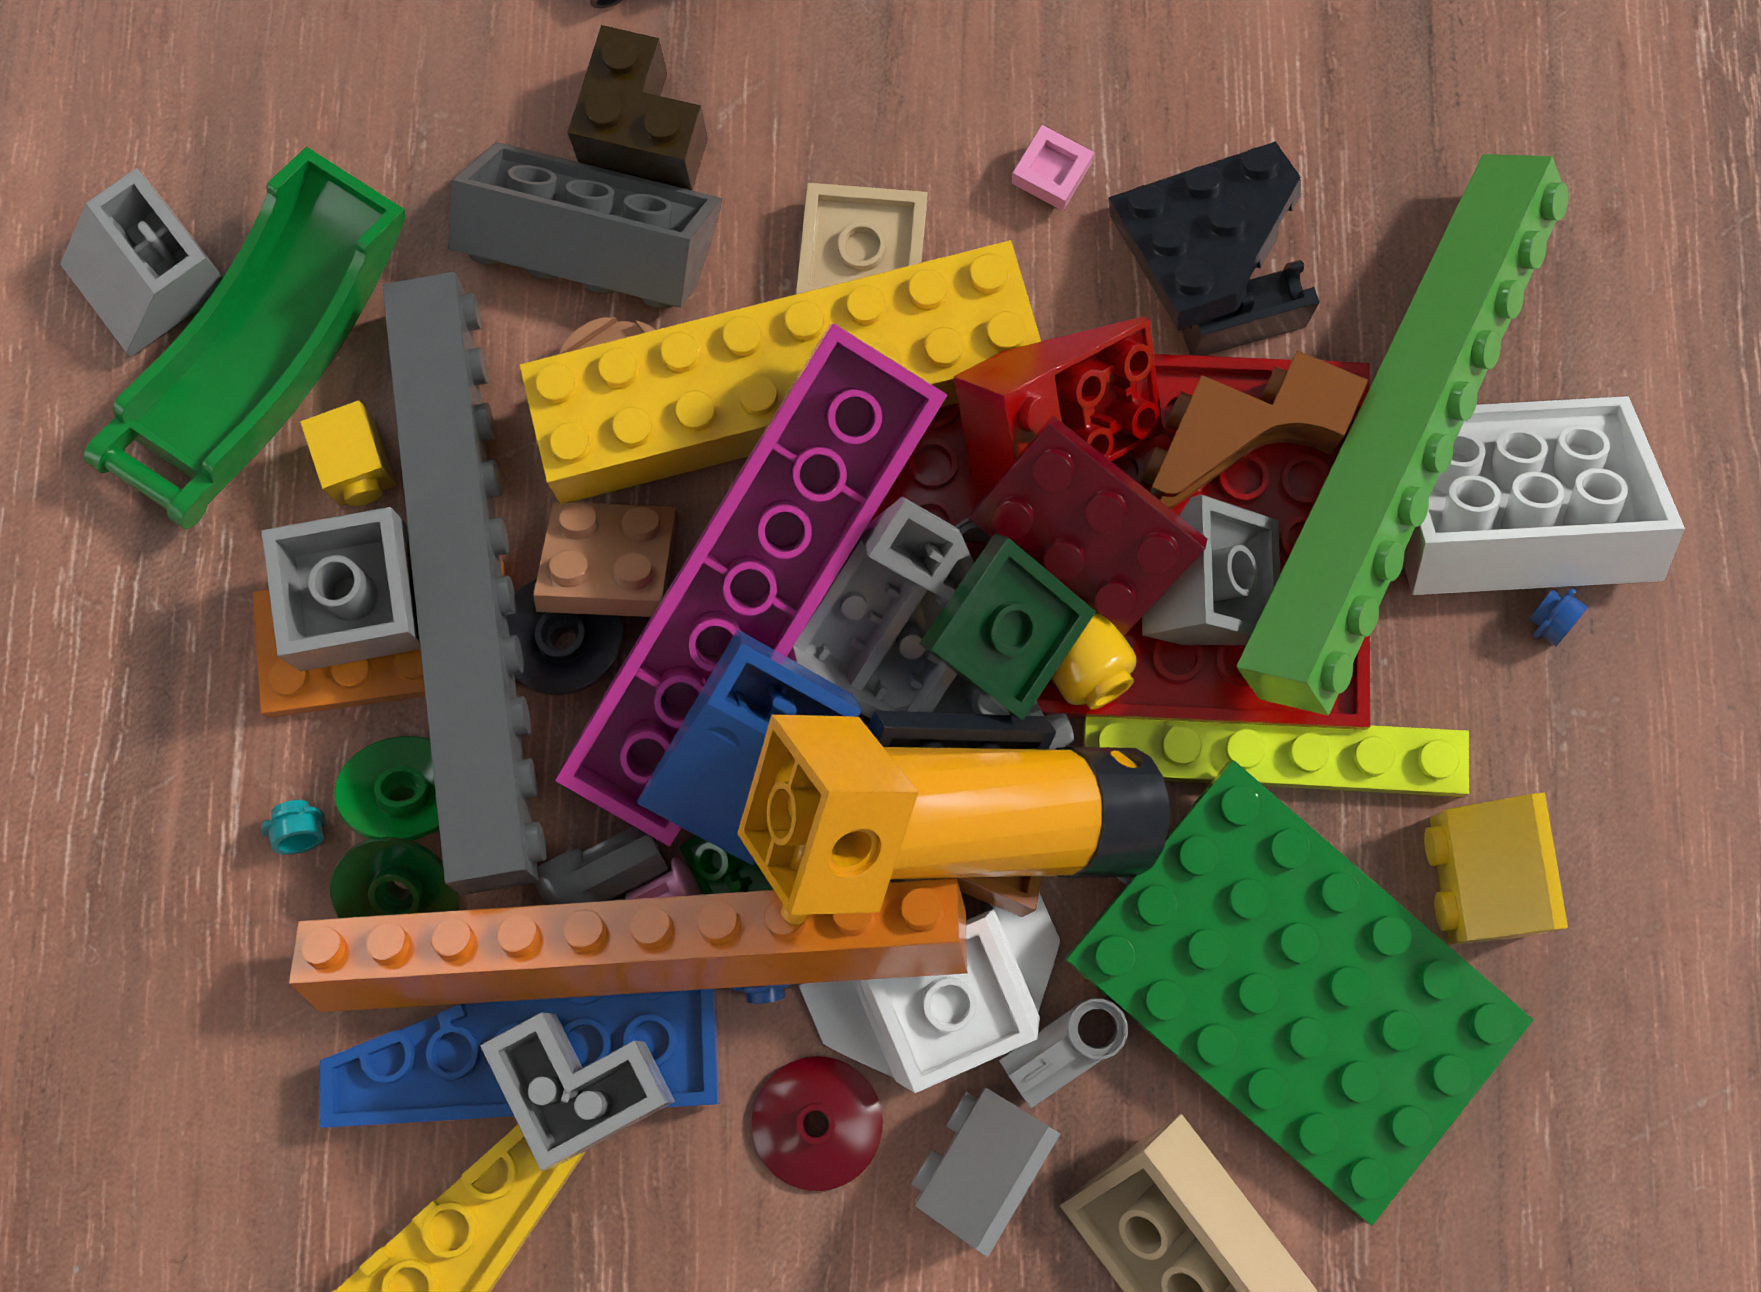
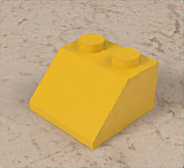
[1424,792,1568,945]

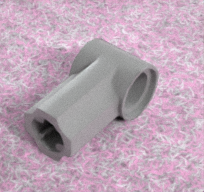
[998,997,1128,1108]

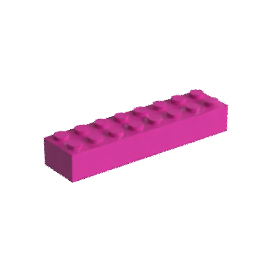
[555,323,947,847]

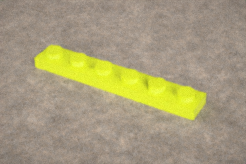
[1083,717,1469,797]

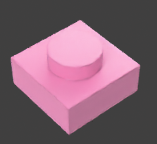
[1011,125,1094,211]

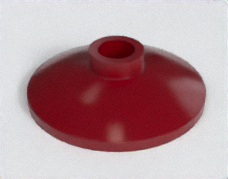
[752,1056,883,1191]

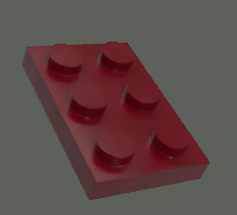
[968,416,1208,636]

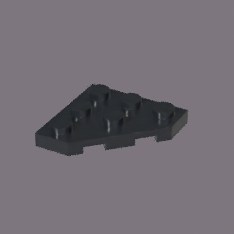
[1108,141,1301,331]

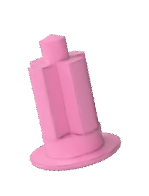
[625,857,701,900]

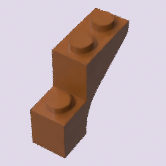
[1141,350,1368,509]

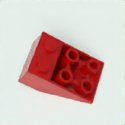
[954,317,1163,494]

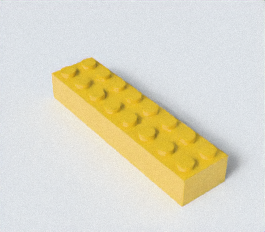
[519,240,1041,504]

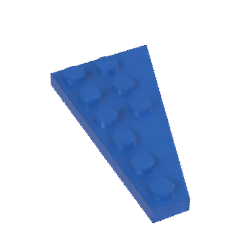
[320,989,720,1128]

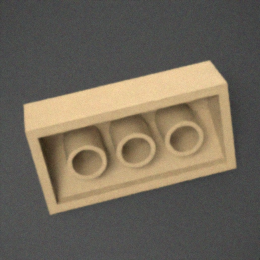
[1059,1114,1318,1292]

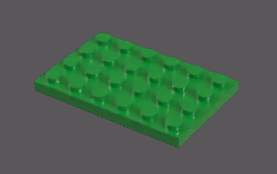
[1063,760,1534,1226]

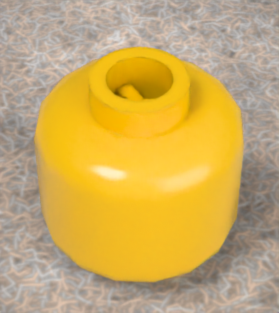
[1051,613,1137,709]

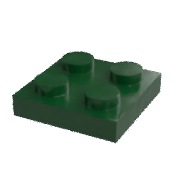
[919,534,1096,721]

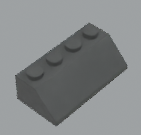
[448,142,722,308]

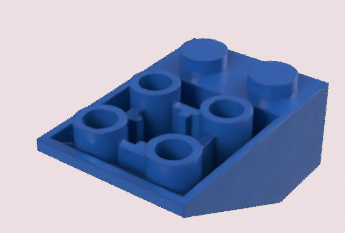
[637,629,862,865]

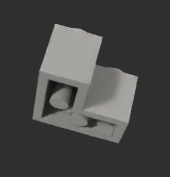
[480,1012,675,1171]

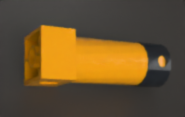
[737,715,1170,925]

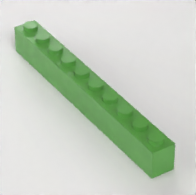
[1236,154,1569,716]

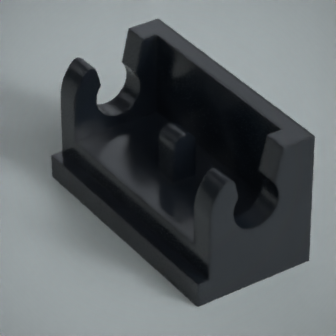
[1182,260,1320,356]

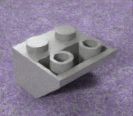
[60,168,223,357]

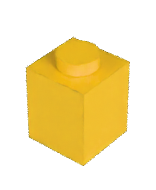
[300,400,398,506]

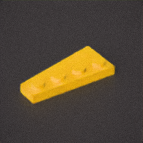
[332,1124,585,1292]

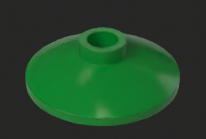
[334,736,439,841]

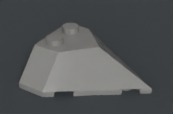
[787,497,1044,728]

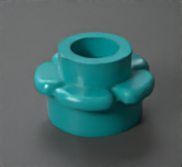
[261,800,325,855]

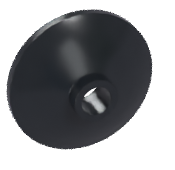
[507,579,624,695]

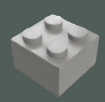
[261,507,420,671]

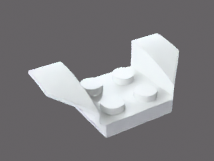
[799,893,1060,1093]

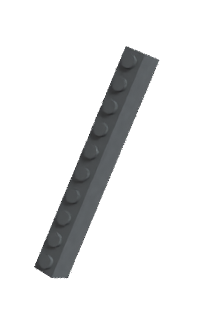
[382,272,546,896]

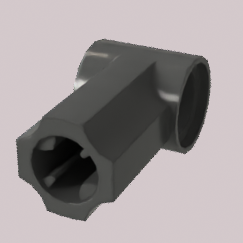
[534,826,670,905]

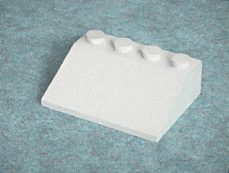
[1403,396,1685,595]

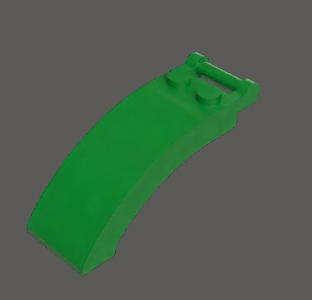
[83,146,406,529]

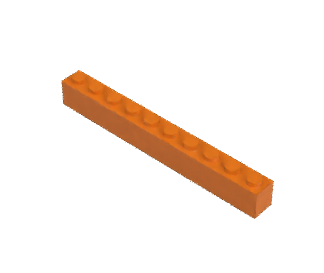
[289,878,968,1012]

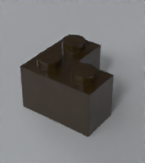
[567,25,708,191]

